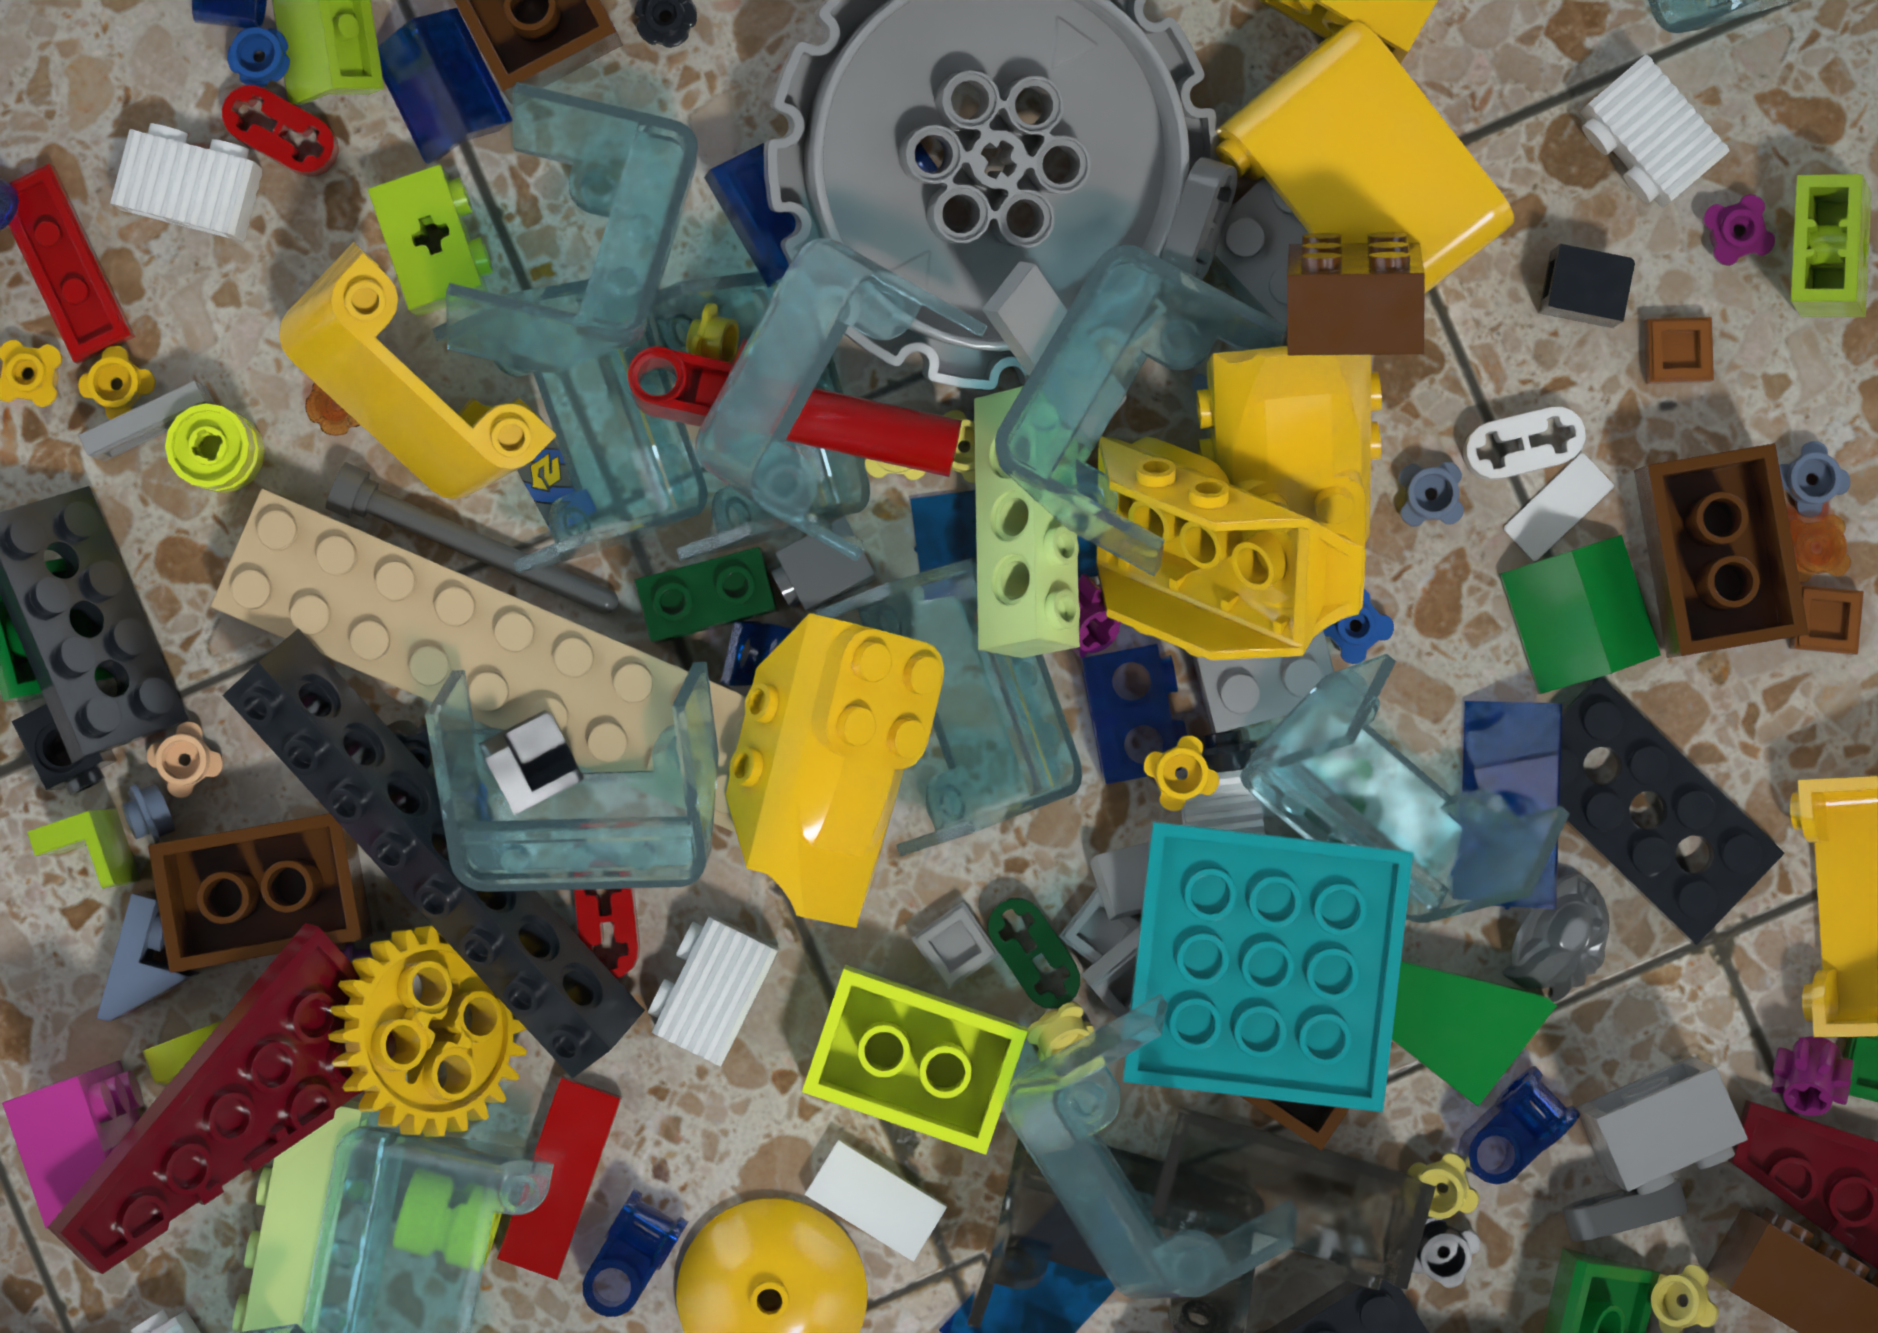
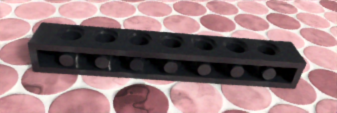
[222,629,645,1079]

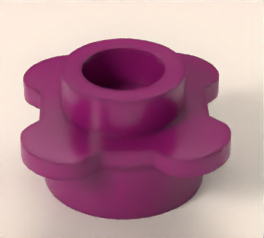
[1703,194,1775,266]

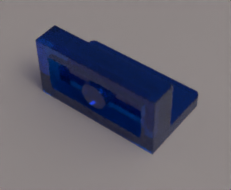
[378,8,513,164]
[704,143,798,288]

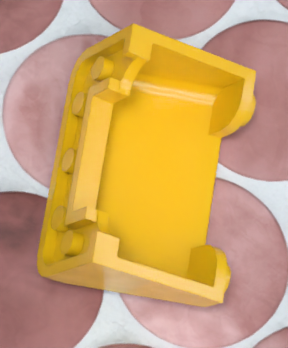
[1215,21,1514,294]
[278,242,556,499]
[1790,775,1878,1037]

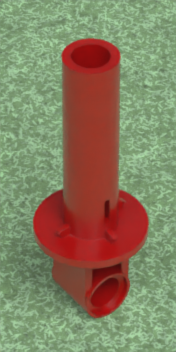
[628,338,962,477]

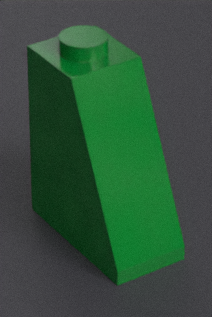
[1392,960,1557,1107]

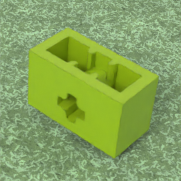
[367,164,494,317]
[1791,174,1872,317]

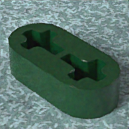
[988,898,1080,1009]

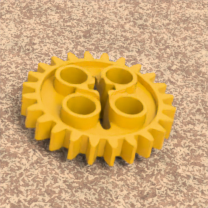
[328,926,527,1137]

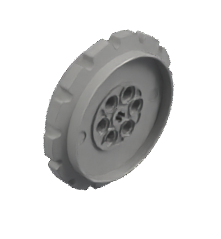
[764,0,1219,390]

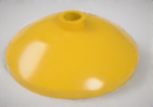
[676,1197,868,1333]

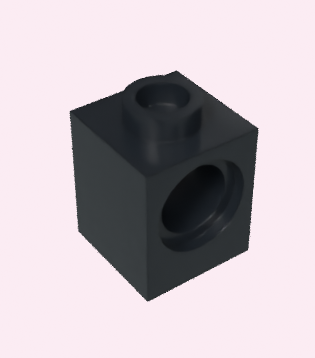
[11,704,117,796]

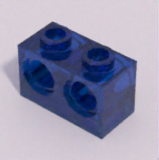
[1079,644,1187,784]

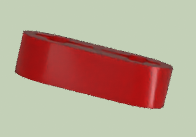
[222,85,339,177]
[574,858,640,978]

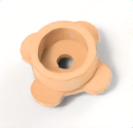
[147,722,224,798]

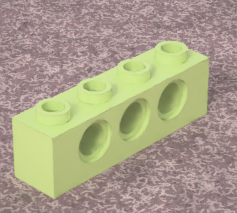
[974,384,1080,658]

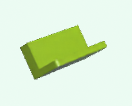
[272,0,384,105]
[27,808,140,889]

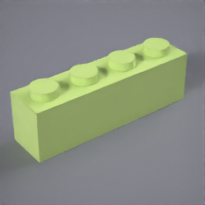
[232,1100,370,1333]

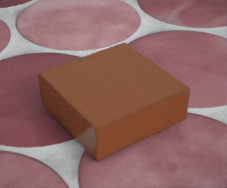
[1644,317,1714,384]
[1790,585,1864,655]

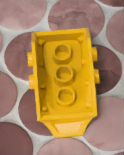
[1196,346,1382,548]
[1097,436,1366,660]
[725,613,944,928]

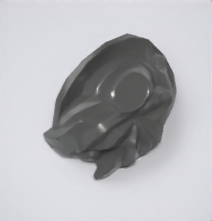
[1502,873,1610,1002]

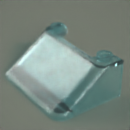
[300,1125,554,1333]

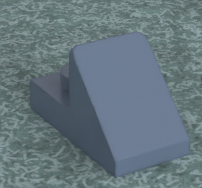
[97,891,199,1021]

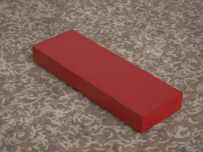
[0,163,135,364]
[497,1076,622,1280]

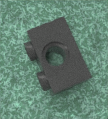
[771,516,877,613]

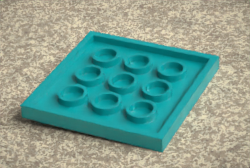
[1122,821,1414,1112]

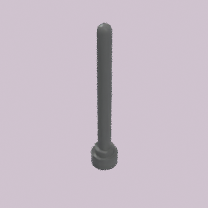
[325,462,618,614]

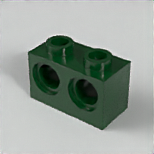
[634,547,779,644]

